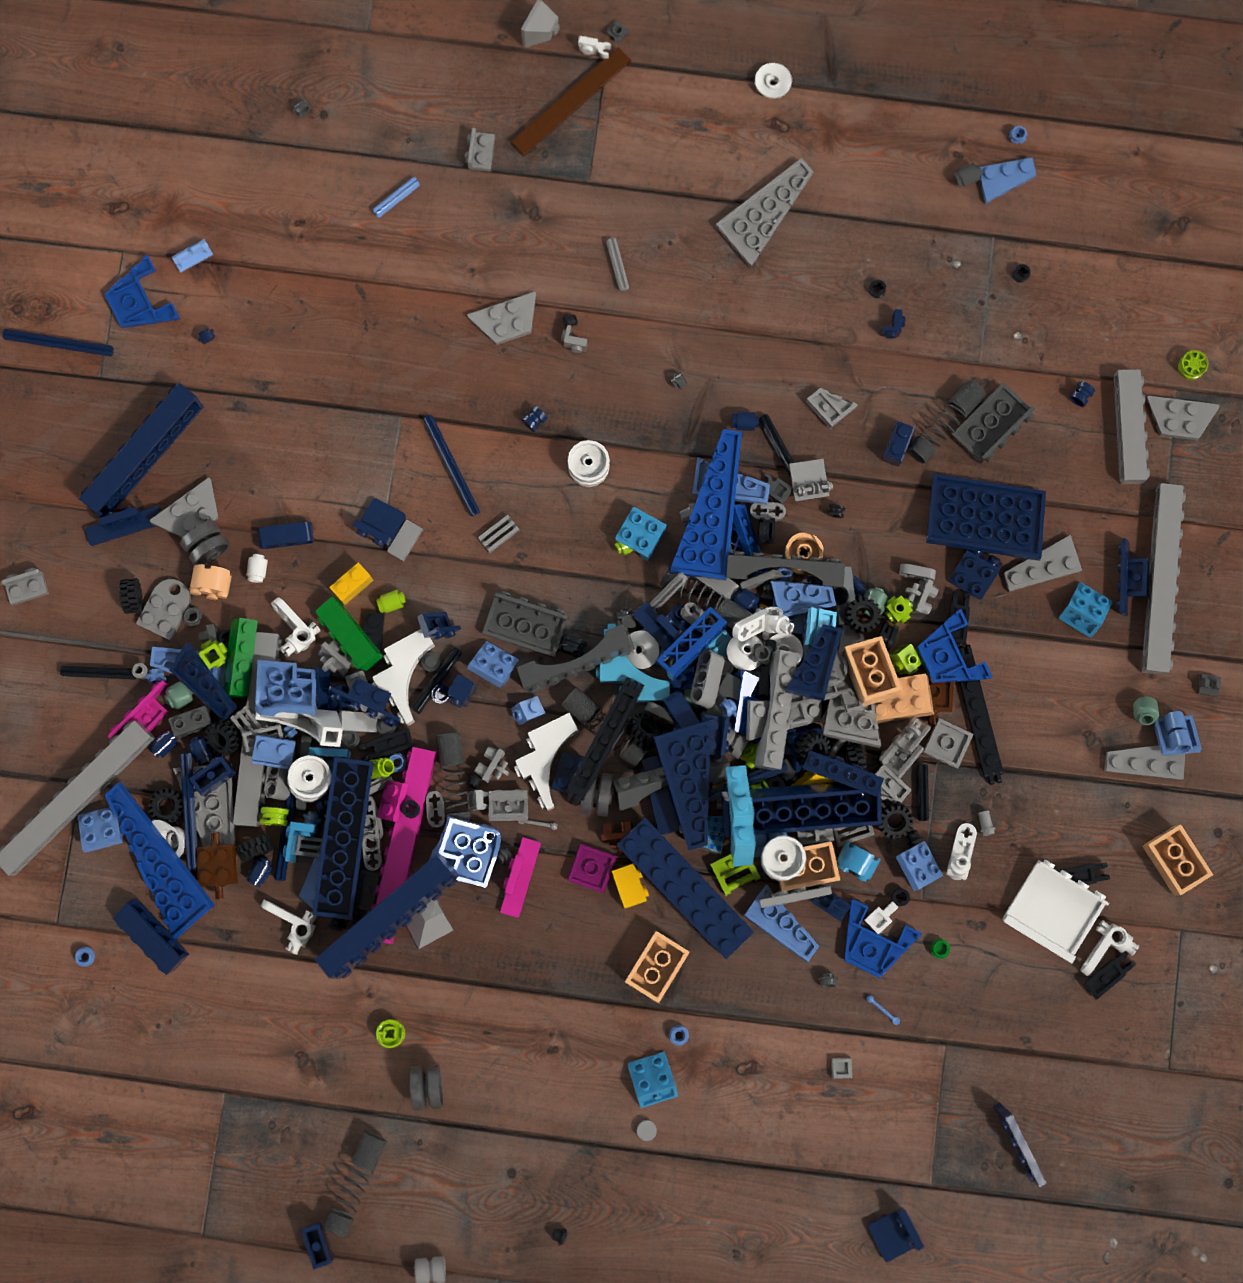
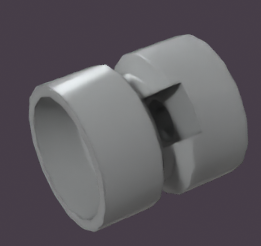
[727,727,749,759]
[415,1256,446,1283]

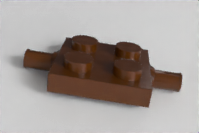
[915,671,954,725]
[196,832,238,900]

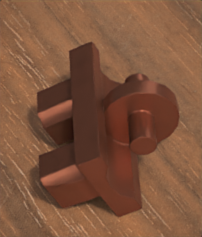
[601,821,633,854]

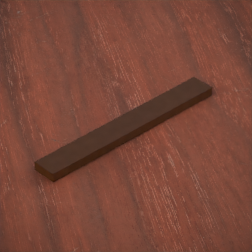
[511,47,631,156]

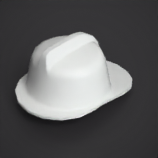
[152,820,186,857]

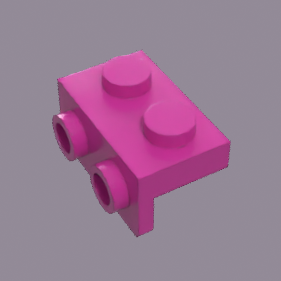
[377,780,408,823]

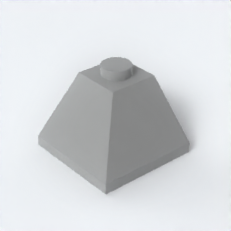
[521,0,560,48]
[407,899,453,949]

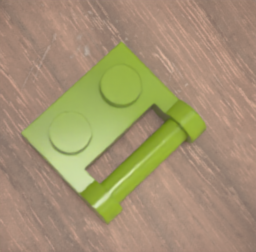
[710,854,761,896]

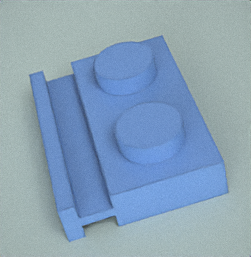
[251,735,296,769]

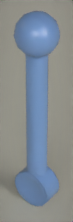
[866,995,900,1025]

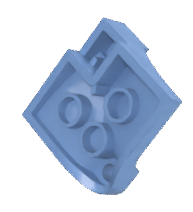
[255,660,316,717]
[429,816,501,888]

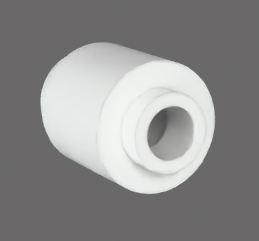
[246,554,268,583]

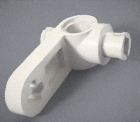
[271,597,320,657]
[732,607,794,641]
[946,823,977,880]
[260,899,317,955]
[1080,920,1139,976]

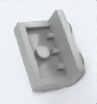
[879,731,924,778]
[488,789,528,821]

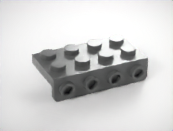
[951,383,1035,464]
[482,591,568,658]

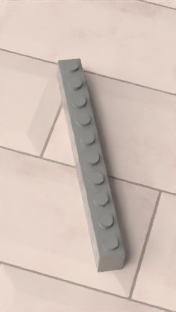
[1141,483,1186,675]
[233,632,283,828]
[0,720,155,876]

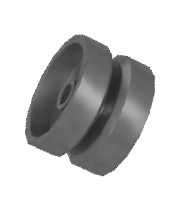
[180,521,231,565]
[580,773,613,817]
[410,1064,443,1111]

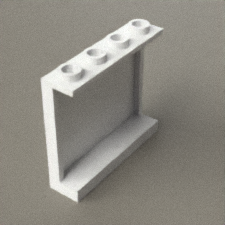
[1002,859,1109,963]

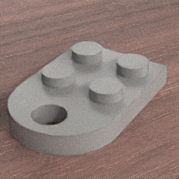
[136,579,191,641]

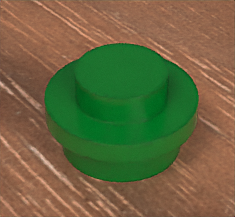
[930,939,950,959]

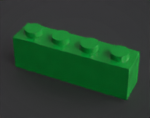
[315,596,383,671]
[223,618,258,698]

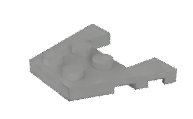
[789,667,864,729]

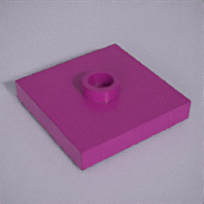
[567,844,617,893]

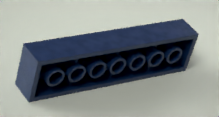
[79,383,204,517]
[312,757,374,920]
[721,782,882,837]
[616,816,754,959]
[315,855,460,979]

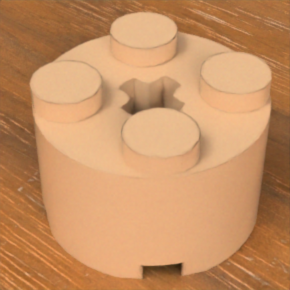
[783,533,824,575]
[190,565,232,600]

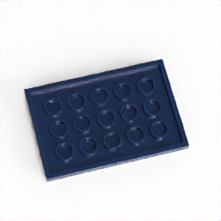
[926,474,1046,561]

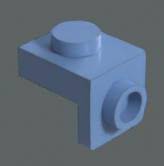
[511,696,545,726]

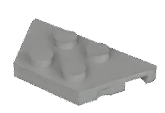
[467,292,536,345]
[1146,396,1220,440]
[150,478,219,538]
[759,886,832,908]

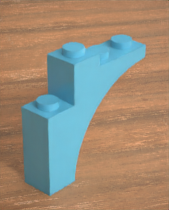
[596,624,670,703]
[726,765,755,867]

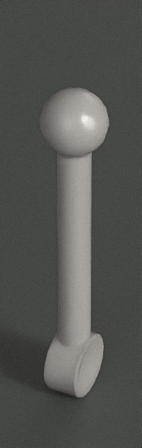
[518,820,558,830]

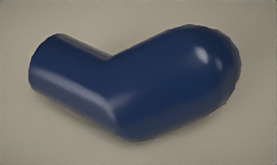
[853,576,867,599]

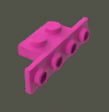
[108,680,169,739]
[500,837,541,918]

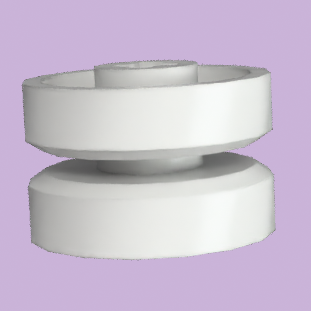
[568,440,610,487]
[288,755,331,802]
[760,836,806,881]

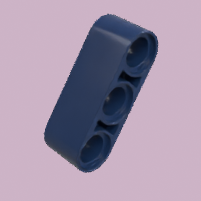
[257,522,314,549]
[662,690,700,729]

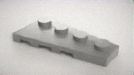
[1003,535,1082,592]
[746,700,822,740]
[1105,745,1185,780]

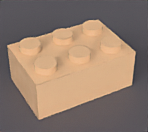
[841,636,902,706]
[874,674,934,724]
[1142,824,1213,896]
[778,841,840,892]
[625,931,690,1003]

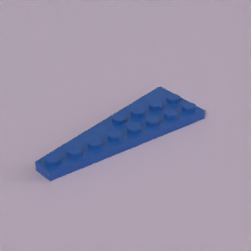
[670,429,742,581]
[104,782,215,939]

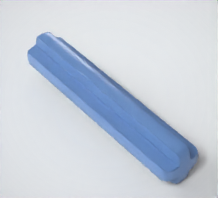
[373,177,420,218]

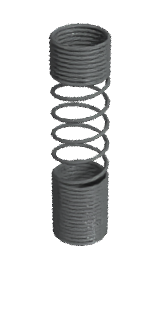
[907,380,986,464]
[661,566,753,630]
[561,687,649,769]
[437,733,471,822]
[323,1132,387,1237]

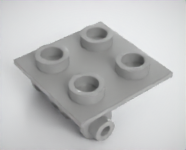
[789,459,833,501]

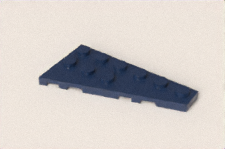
[654,720,711,851]

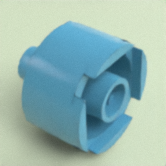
[836,841,881,882]

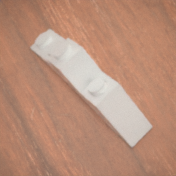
[372,629,435,726]
[255,706,343,747]
[514,713,578,811]

